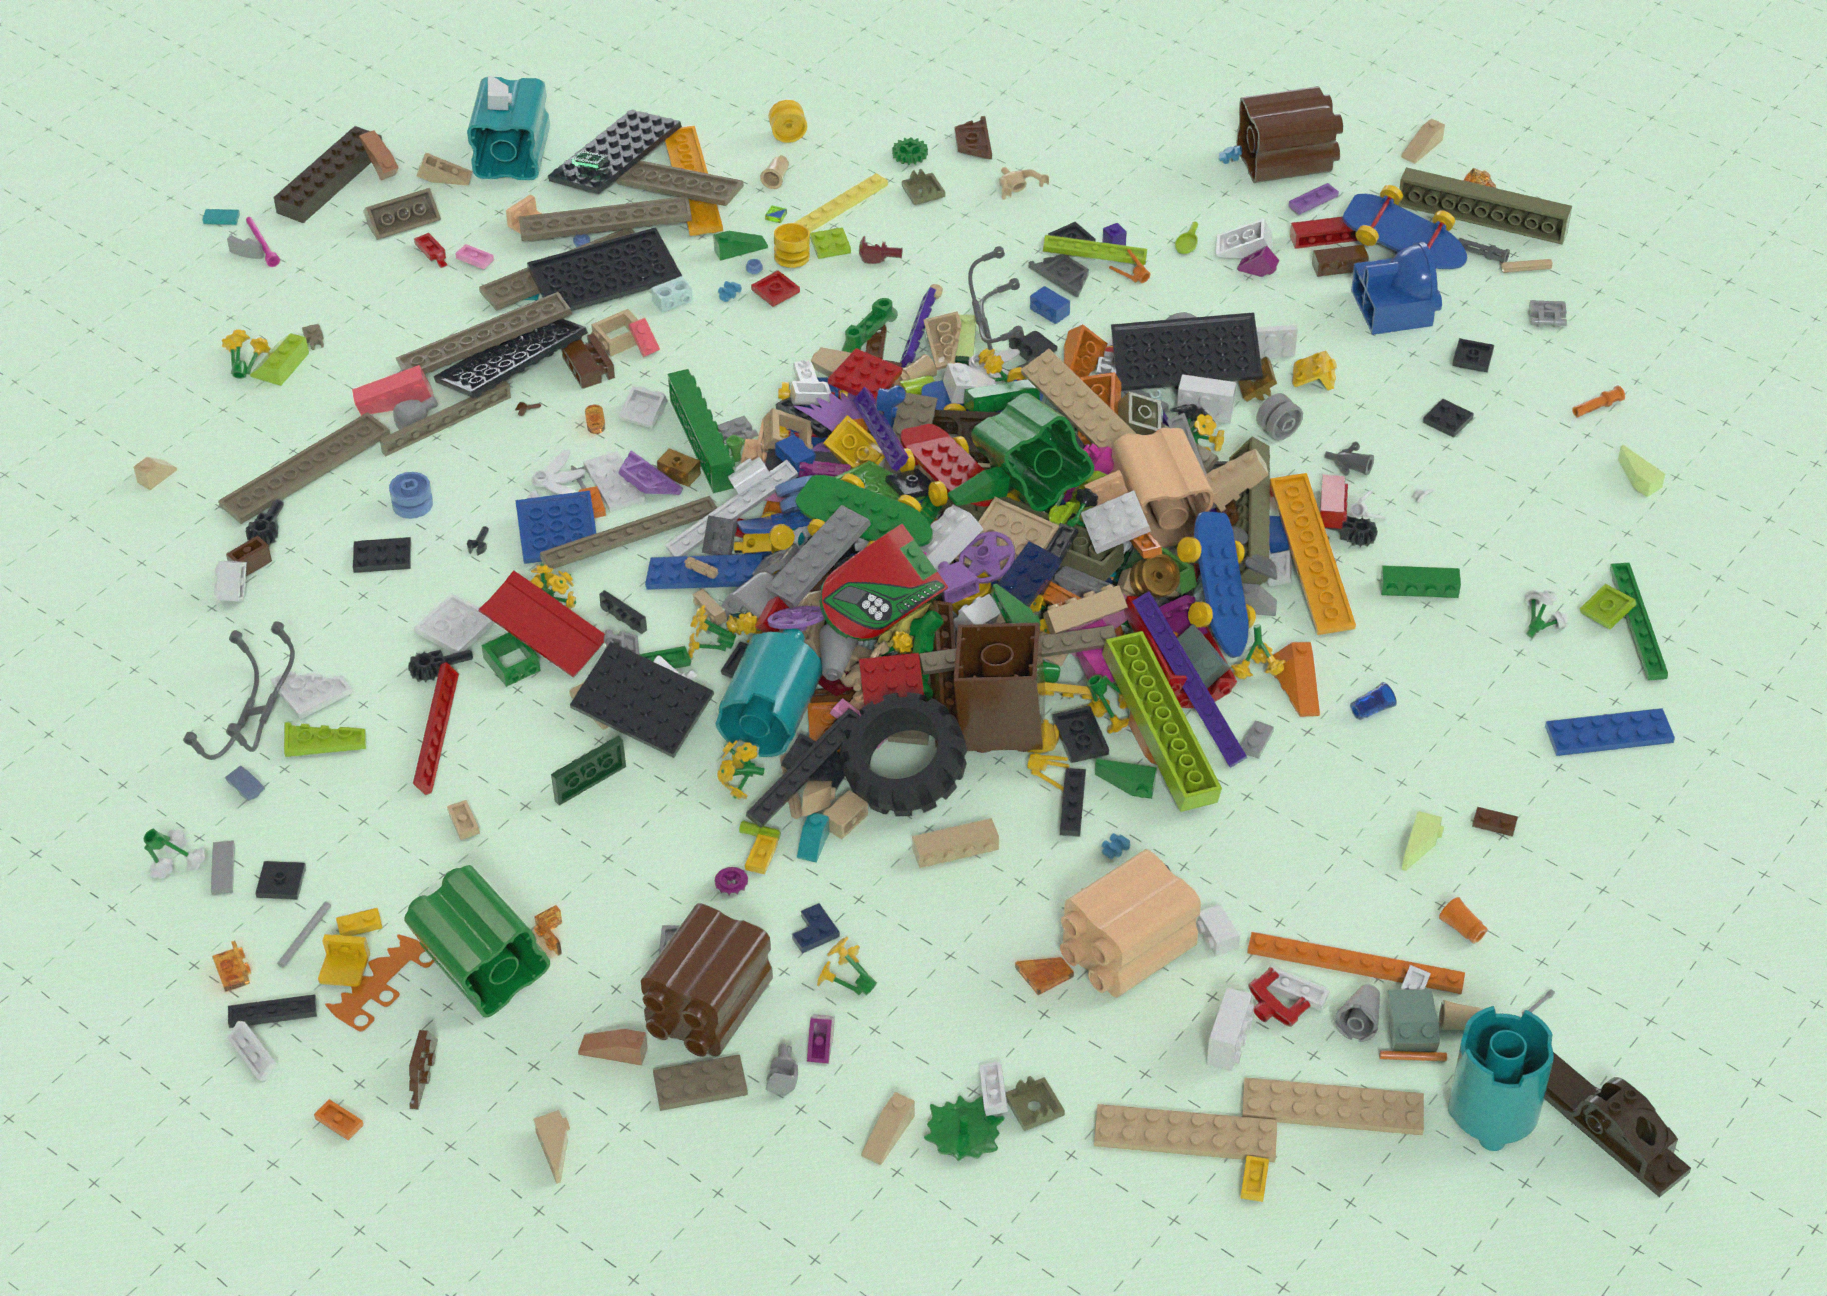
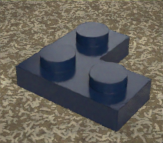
[792,903,840,954]

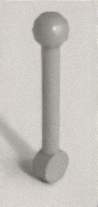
[1522,989,1555,1015]

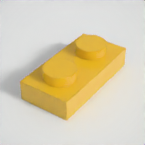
[745,834,778,875]
[336,907,383,936]
[1240,1155,1269,1202]

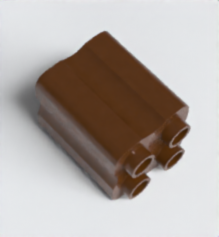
[1236,86,1343,183]
[640,903,773,1057]

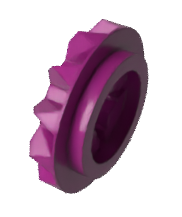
[714,867,748,896]

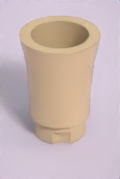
[760,155,789,189]
[898,354,937,381]
[1439,1000,1482,1030]

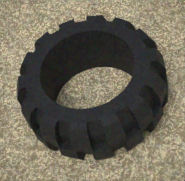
[840,692,967,817]

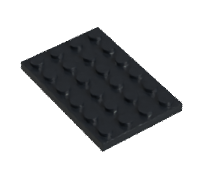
[570,641,714,758]

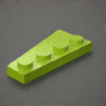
[284,722,366,757]

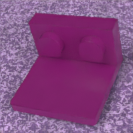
[1159,595,1208,636]

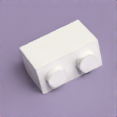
[214,560,247,602]
[1196,904,1240,956]

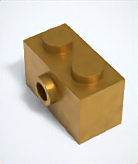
[657,448,701,487]

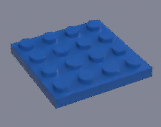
[515,491,596,564]

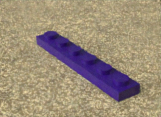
[900,287,936,368]

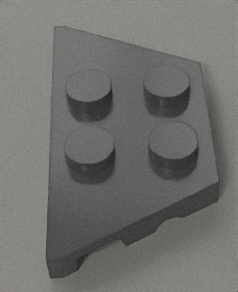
[1028,254,1089,297]

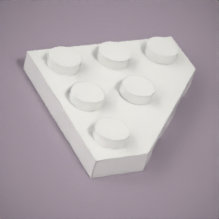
[270,671,352,720]

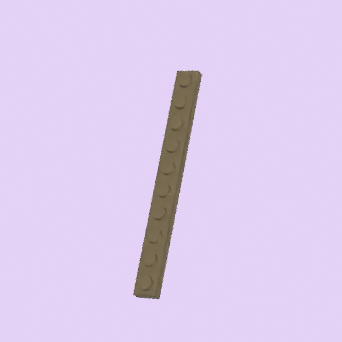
[540,496,717,569]
[919,625,1116,675]

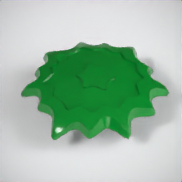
[924,1095,1005,1161]

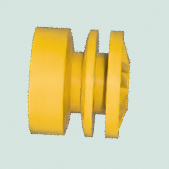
[774,223,810,268]

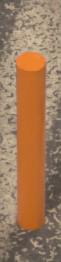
[1379,1051,1447,1061]

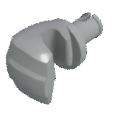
[393,396,438,430]
[765,1043,798,1096]

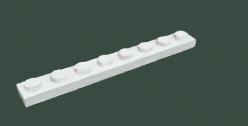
[665,460,798,557]

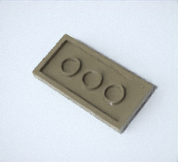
[653,1055,748,1111]

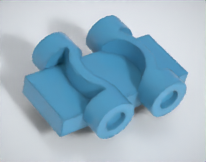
[1219,145,1242,164]
[718,281,742,302]
[1101,833,1131,859]

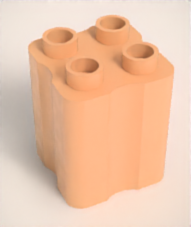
[1110,428,1214,548]
[1060,849,1201,998]

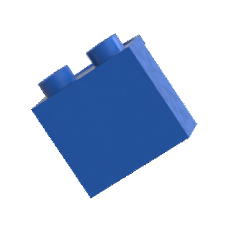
[1351,242,1442,335]

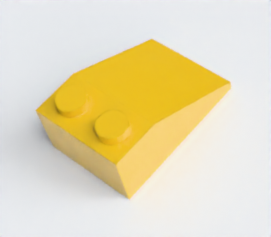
[823,415,885,469]

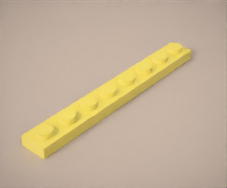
[794,173,888,233]

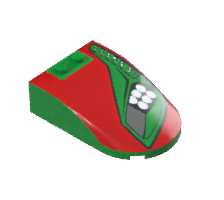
[819,524,949,641]

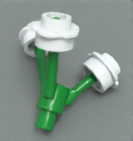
[1524,589,1568,638]

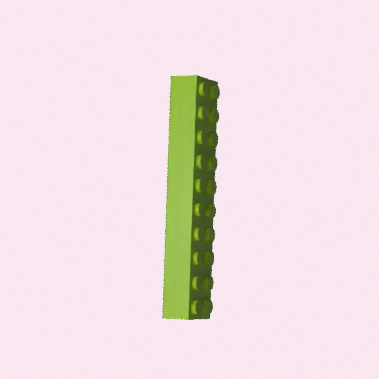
[1102,631,1222,812]

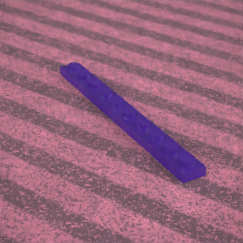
[1132,592,1248,768]

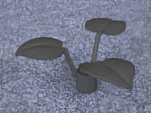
[1193,525,1277,580]

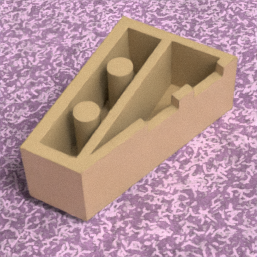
[1206,449,1269,512]

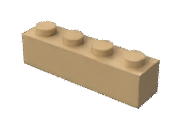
[693,589,728,625]

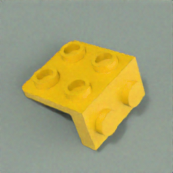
[1292,350,1337,391]
[318,934,370,987]

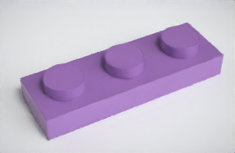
[1289,183,1339,215]

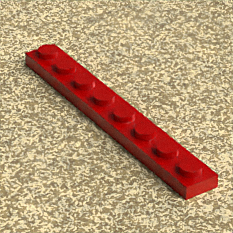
[413,662,459,795]

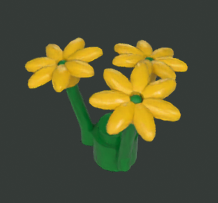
[688,605,736,658]

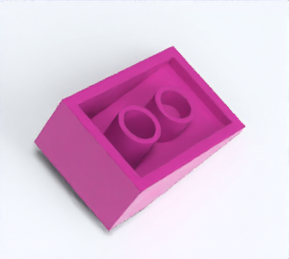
[1076,619,1115,682]

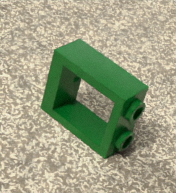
[481,632,541,687]

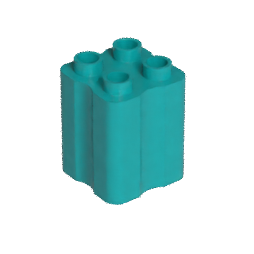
[467,77,550,180]

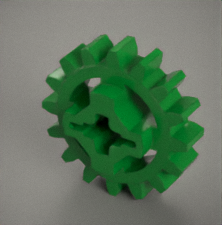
[892,137,928,165]

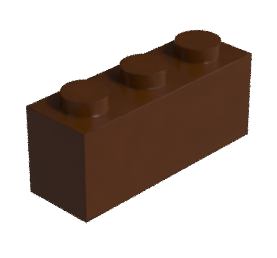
[1312,244,1369,277]
[561,339,603,389]

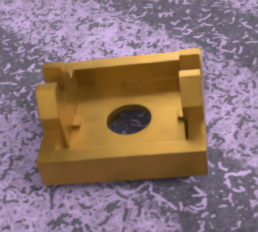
[1238,356,1277,402]

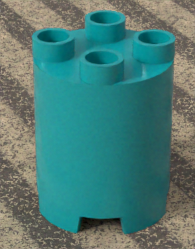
[715,628,822,757]
[1448,1006,1554,1151]

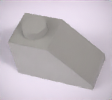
[1242,583,1277,616]

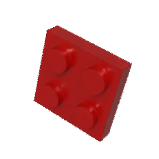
[751,270,800,307]

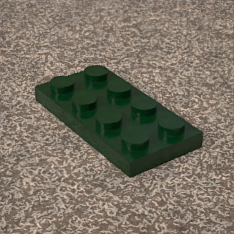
[551,735,626,806]

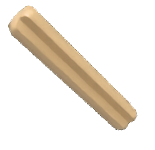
[1501,259,1553,273]

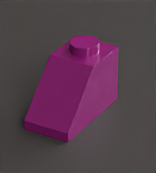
[1237,246,1280,277]
[807,1014,835,1064]

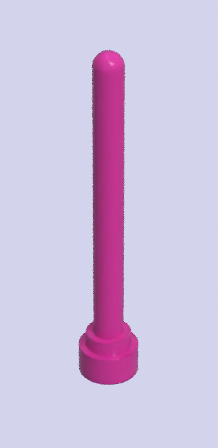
[246,217,280,267]

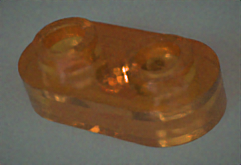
[585,404,605,434]

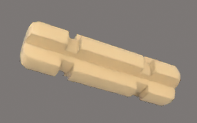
[684,557,718,579]

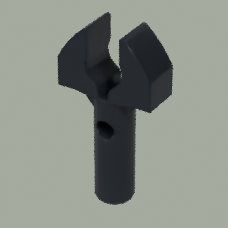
[467,526,489,556]

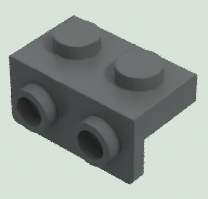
[702,515,737,555]

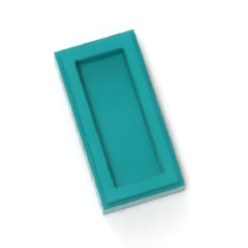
[202,209,240,225]

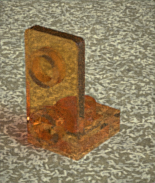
[534,905,562,956]

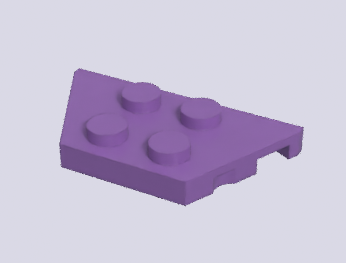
[618,450,683,495]

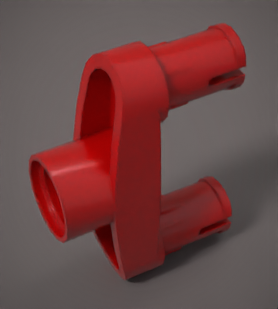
[1248,967,1311,1027]

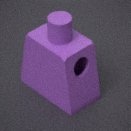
[937,561,979,604]

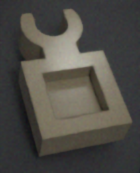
[302,323,324,350]

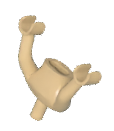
[999,167,1049,200]
[840,640,889,691]

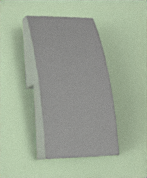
[227,235,264,259]

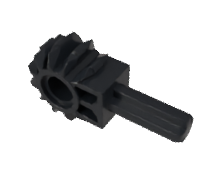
[245,499,284,545]
[1325,516,1378,548]
[408,649,473,683]

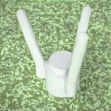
[1348,490,1386,520]

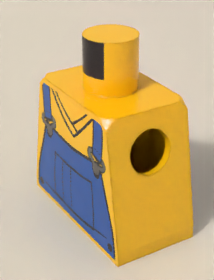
[734,533,779,559]

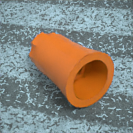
[1439,897,1488,944]

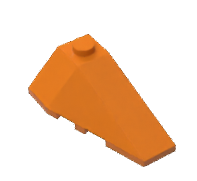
[1064,324,1108,378]
[1273,642,1320,717]

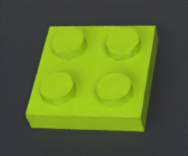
[810,227,851,259]
[1580,583,1636,630]

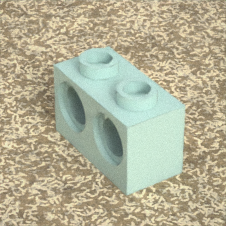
[651,276,693,313]

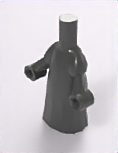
[1325,441,1374,476]

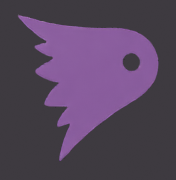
[794,392,872,434]

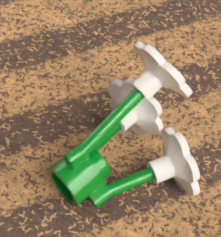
[143,828,205,879]

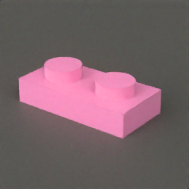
[455,244,494,269]

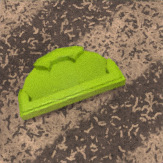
[1048,502,1076,526]

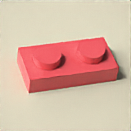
[628,317,660,358]

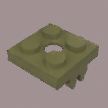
[902,169,945,205]
[1006,1076,1065,1131]

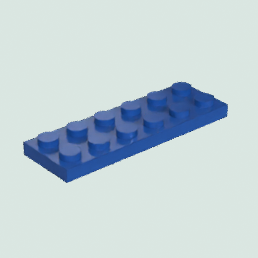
[645,554,763,590]
[1545,708,1675,756]

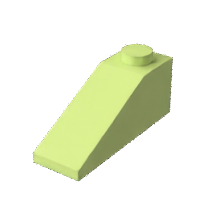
[956,314,976,360]
[1618,445,1665,497]
[1402,811,1445,871]

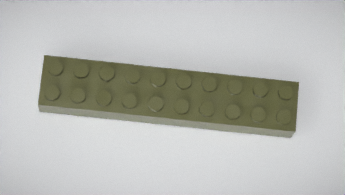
[1398,167,1573,245]
[1228,436,1270,585]
[942,497,1124,581]

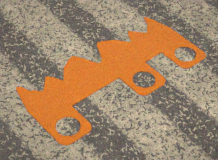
[325,934,434,1032]

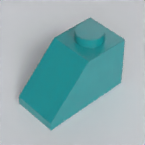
[797,813,830,863]

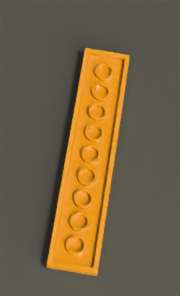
[664,125,723,236]
[1270,473,1356,635]

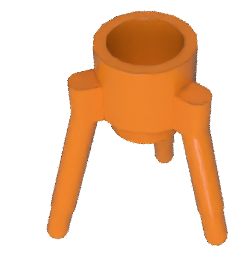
[1109,249,1151,283]

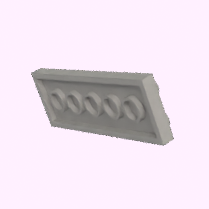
[766,505,871,607]

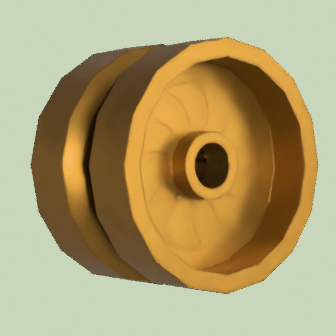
[1129,554,1180,599]

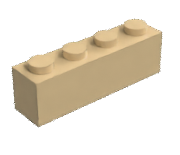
[1043,584,1127,634]
[912,818,999,868]

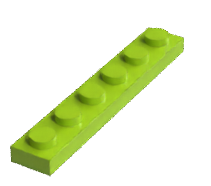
[1043,235,1147,265]

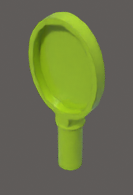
[1175,221,1199,254]

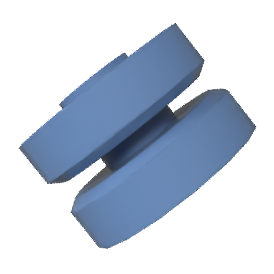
[389,472,433,519]
[775,475,813,513]

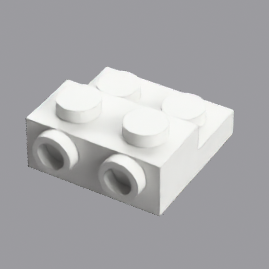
[618,385,668,429]

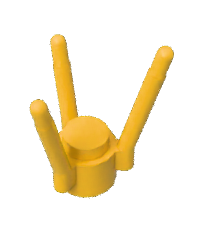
[1027,753,1070,791]

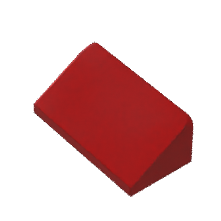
[755,596,789,632]

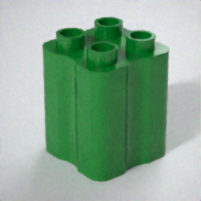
[971,393,1094,511]
[404,865,550,1018]

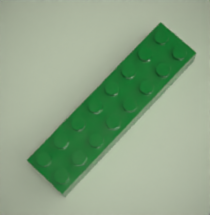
[667,369,735,494]

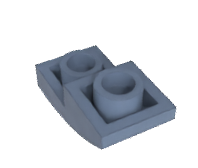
[224,765,265,801]

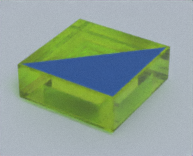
[765,205,787,223]

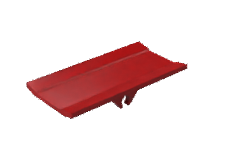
[478,570,605,678]

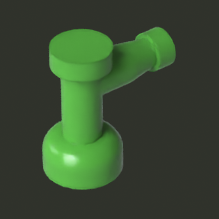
[726,435,745,462]

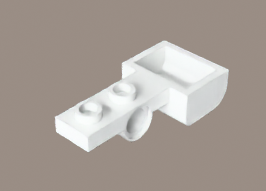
[790,360,831,406]
[728,456,771,494]

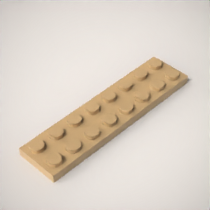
[1021,349,1136,448]
[1242,1077,1424,1135]
[1094,1104,1277,1163]

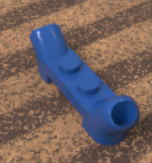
[877,385,906,429]

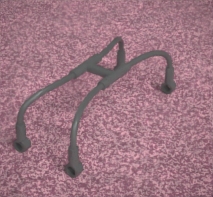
[968,246,1036,371]
[183,621,295,760]

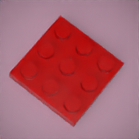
[828,348,903,402]
[859,653,924,706]

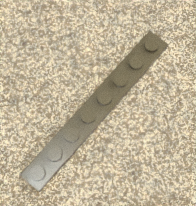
[379,381,511,457]

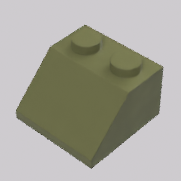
[1118,391,1161,435]

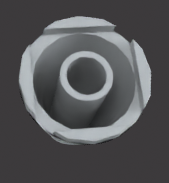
[819,624,858,681]
[1335,984,1380,1042]

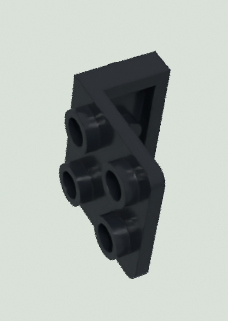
[1009,330,1058,361]

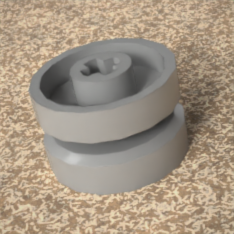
[1256,393,1304,441]

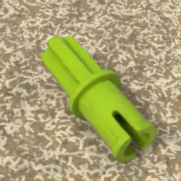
[739,820,781,841]

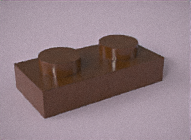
[1472,806,1518,837]

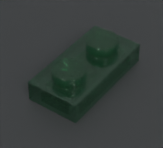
[571,150,608,170]

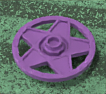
[959,532,1015,584]
[768,606,824,632]

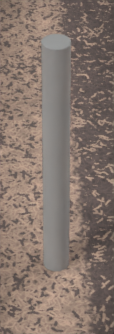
[277,901,331,968]

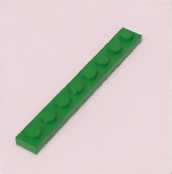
[1610,562,1668,680]

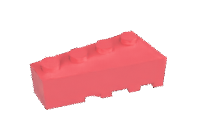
[352,365,434,416]

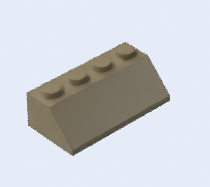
[363,188,441,240]

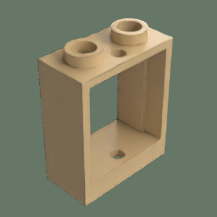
[591,309,638,357]
[763,408,813,449]

